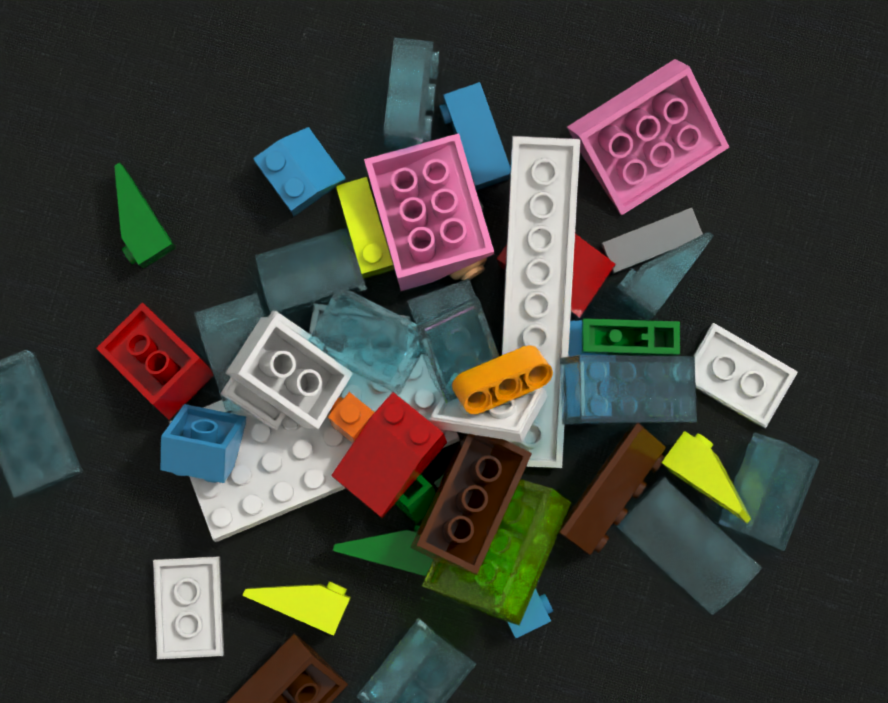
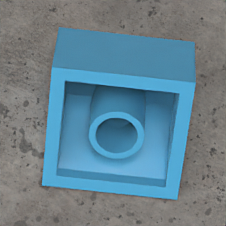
[253,127,346,216]
[160,404,247,483]

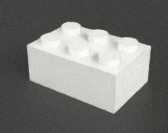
[226,317,353,429]

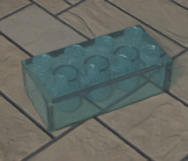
[0,350,83,498]
[560,355,697,425]

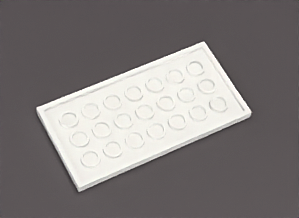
[169,323,460,542]

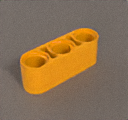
[452,345,553,414]

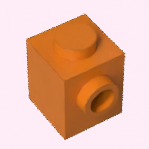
[328,392,375,443]

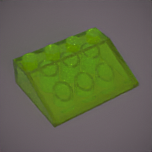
[422,479,571,626]

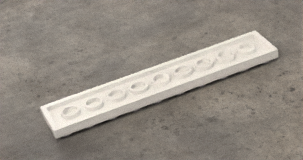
[501,136,580,468]

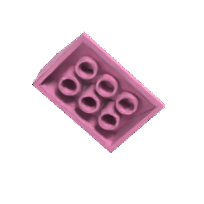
[567,59,730,215]
[364,133,494,291]

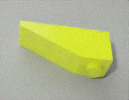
[336,177,394,279]
[661,431,751,524]
[242,581,351,636]

